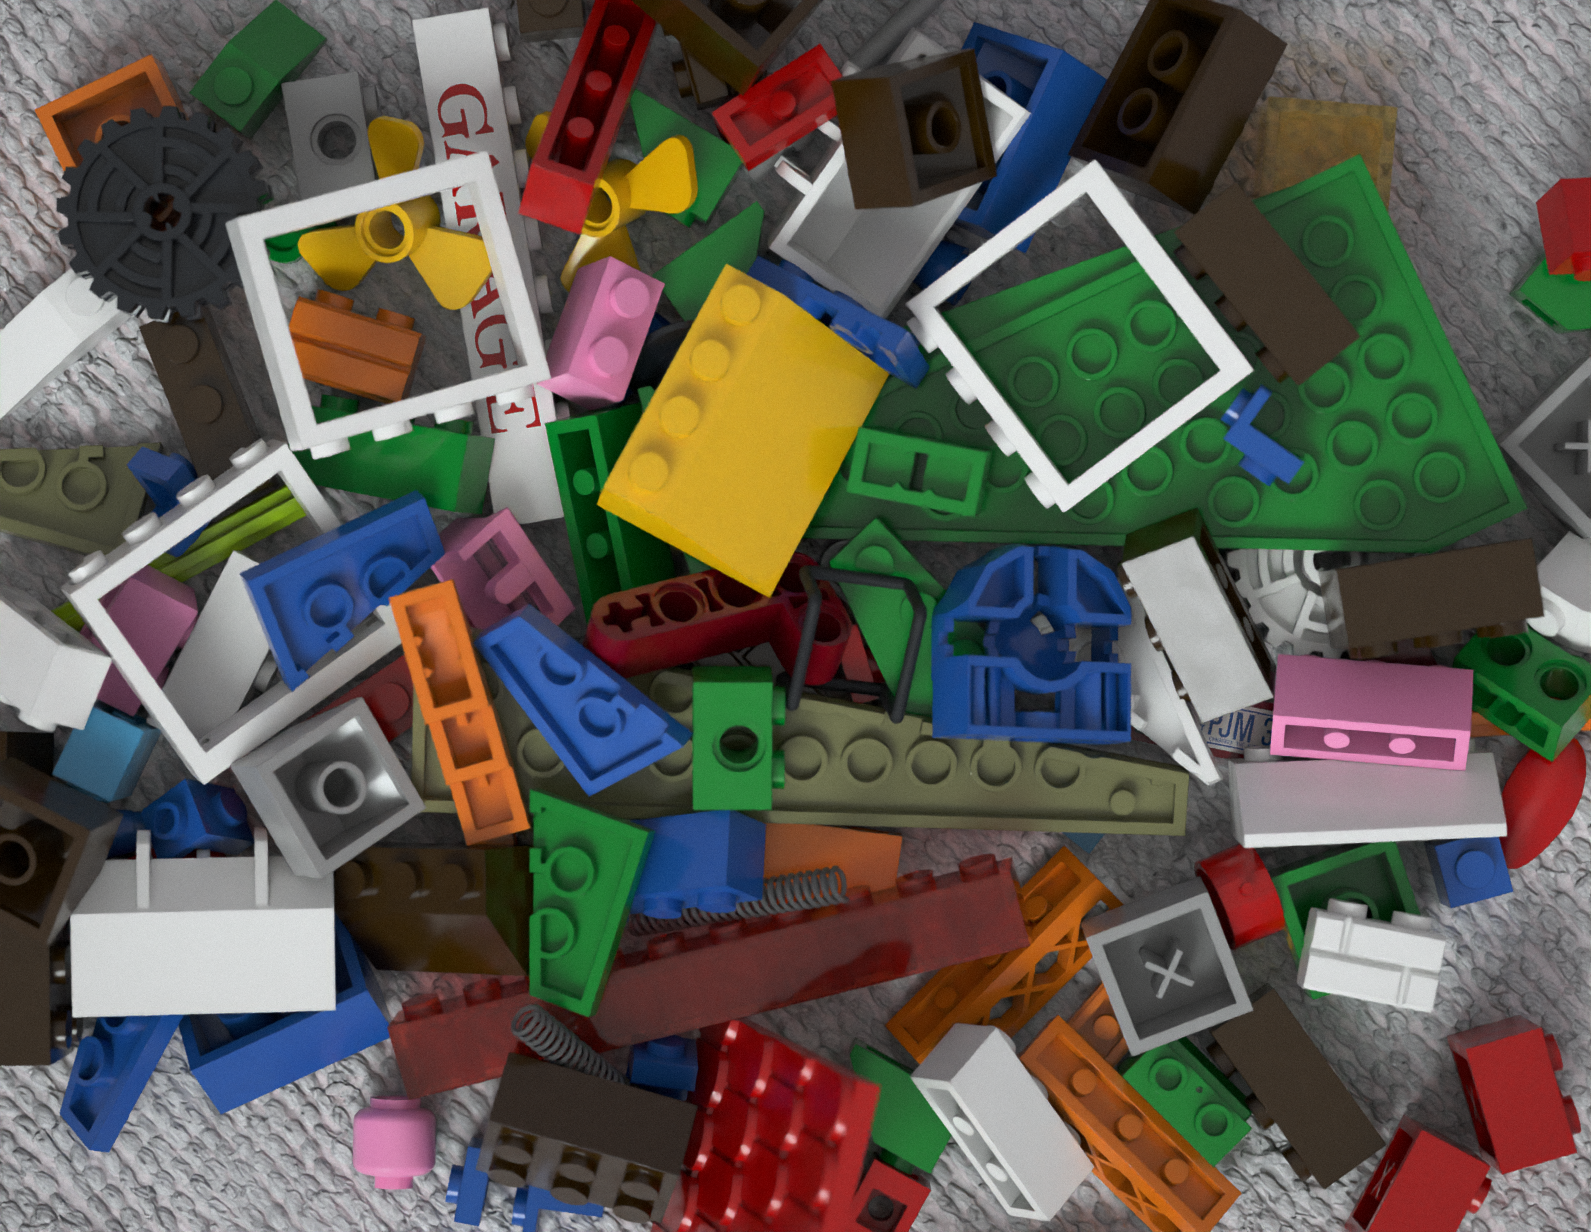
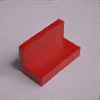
[711,44,843,172]

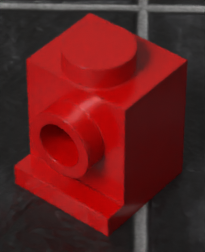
[846,1151,931,1232]

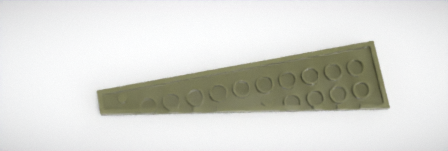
[411,627,1189,836]

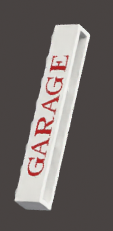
[412,8,571,526]

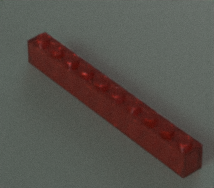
[387,853,1032,1100]

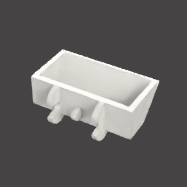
[766,27,1031,320]
[70,827,336,1017]

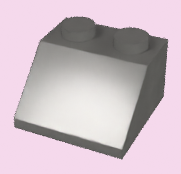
[230,697,426,879]

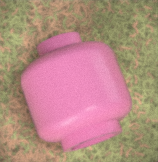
[353,1096,436,1189]

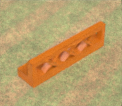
[885,845,1124,1064]
[1016,1015,1242,1232]

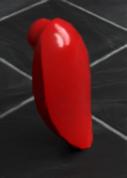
[1499,738,1586,869]

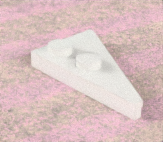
[1030,578,1223,786]

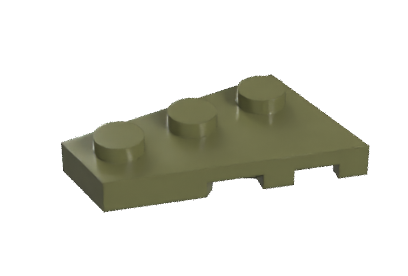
[0,442,164,556]

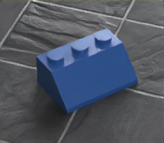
[953,22,1107,254]
[179,912,396,1114]

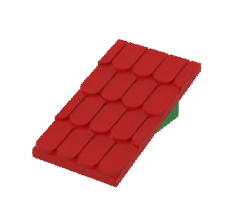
[651,1003,881,1232]

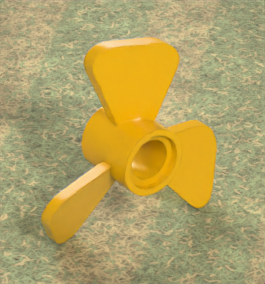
[525,111,698,292]
[298,116,492,310]

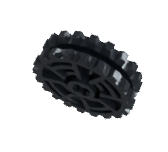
[56,106,275,323]

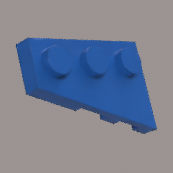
[746,256,930,389]
[240,490,446,692]
[473,604,693,796]
[59,1014,185,1153]

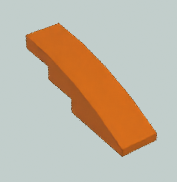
[389,579,532,846]

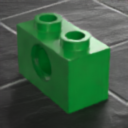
[692,666,785,810]

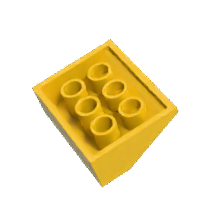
[597,264,889,598]

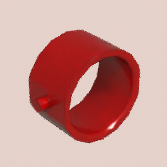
[1194,843,1285,950]

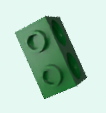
[846,425,993,517]
[1452,623,1591,762]

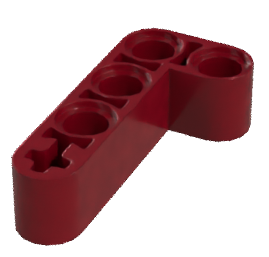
[582,551,852,686]

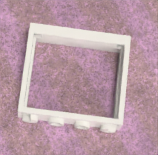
[225,151,551,459]
[906,160,1254,513]
[60,437,402,785]

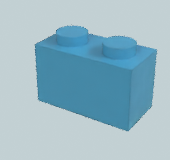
[52,701,161,804]

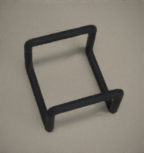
[776,565,927,724]

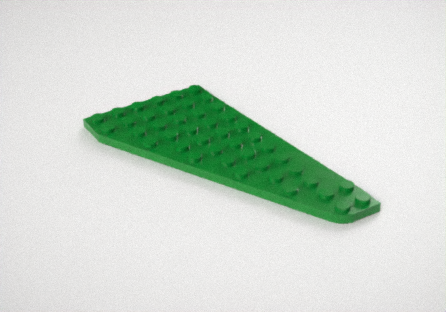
[802,154,1528,553]

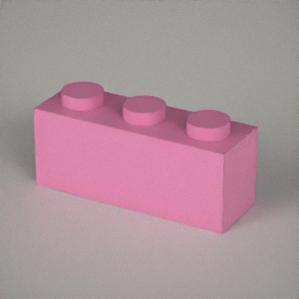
[1270,654,1473,771]

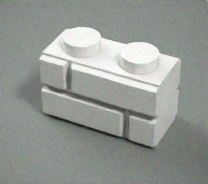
[1297,898,1446,1013]

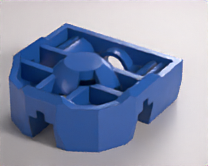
[931,543,1131,745]

